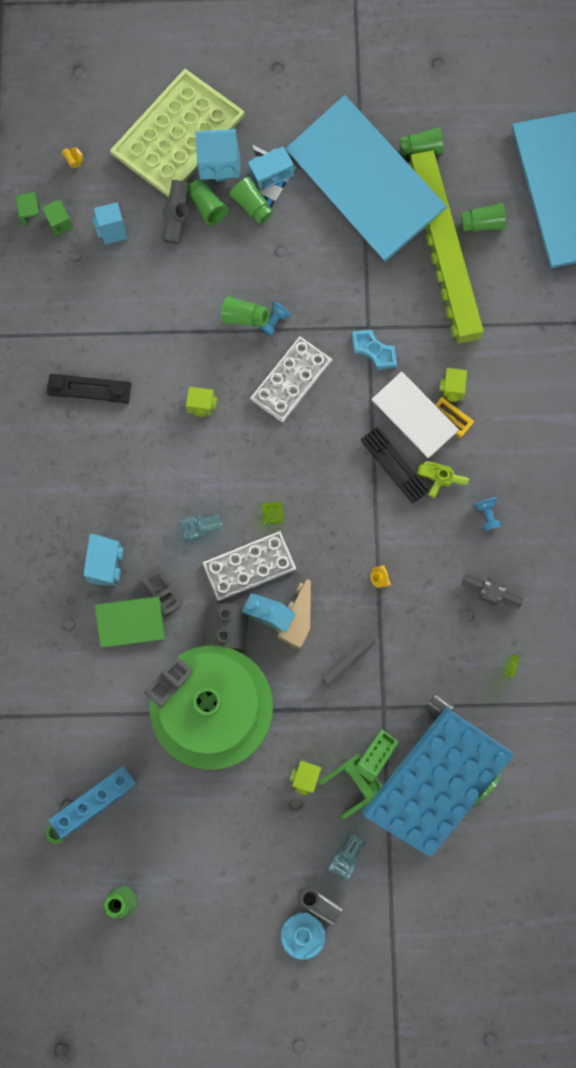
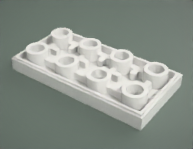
[250,336,332,423]
[372,371,459,459]
[202,531,296,602]

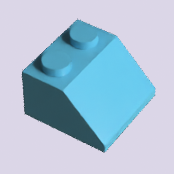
[196,129,241,180]
[83,534,124,587]

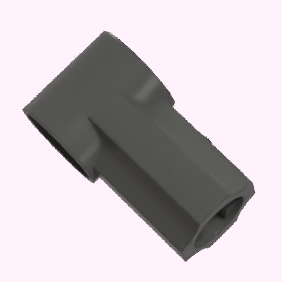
[425,692,455,719]
[298,887,343,925]

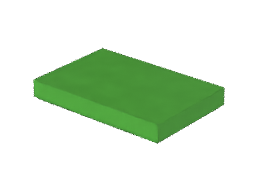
[95,596,165,647]

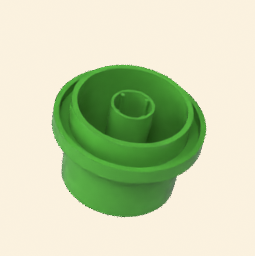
[150,645,273,770]

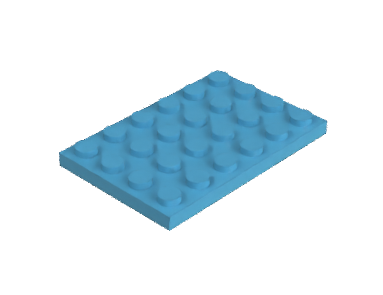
[362,707,514,858]

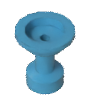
[259,301,292,336]
[473,497,501,531]

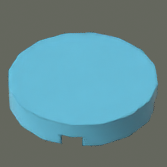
[281,912,325,960]

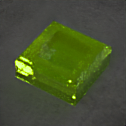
[261,501,284,525]
[502,654,520,679]

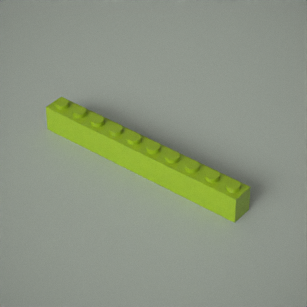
[408,150,484,344]

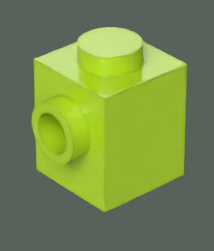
[439,368,467,402]
[186,387,218,417]
[289,760,322,796]

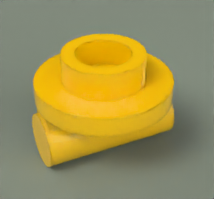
[62,147,83,168]
[370,565,391,588]

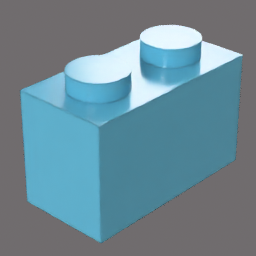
[248,146,294,191]
[92,202,128,244]
[242,593,296,633]

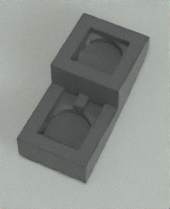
[141,567,183,615]
[144,656,194,708]

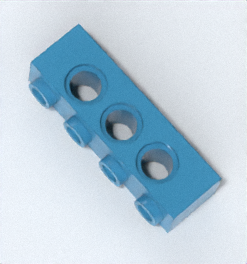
[48,766,137,840]

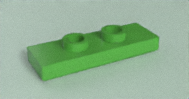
[354,729,399,783]

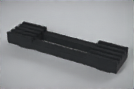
[47,374,131,404]
[361,426,430,504]

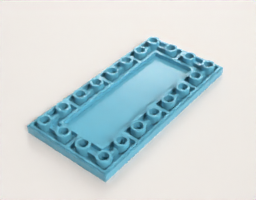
[285,95,447,262]
[511,112,576,269]

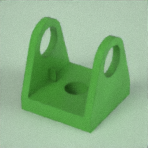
[318,753,382,820]

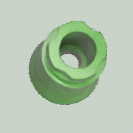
[400,126,444,157]
[229,177,273,224]
[188,179,228,226]
[461,202,506,232]
[221,296,270,327]
[104,886,137,919]

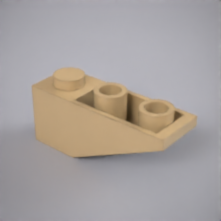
[276,579,311,650]

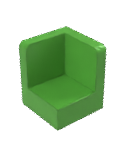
[15,192,40,226]
[42,199,73,236]

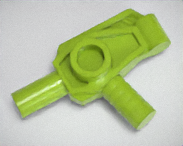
[417,461,469,498]

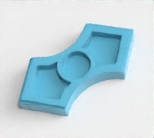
[351,330,397,370]

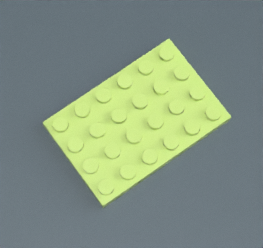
[110,69,245,198]

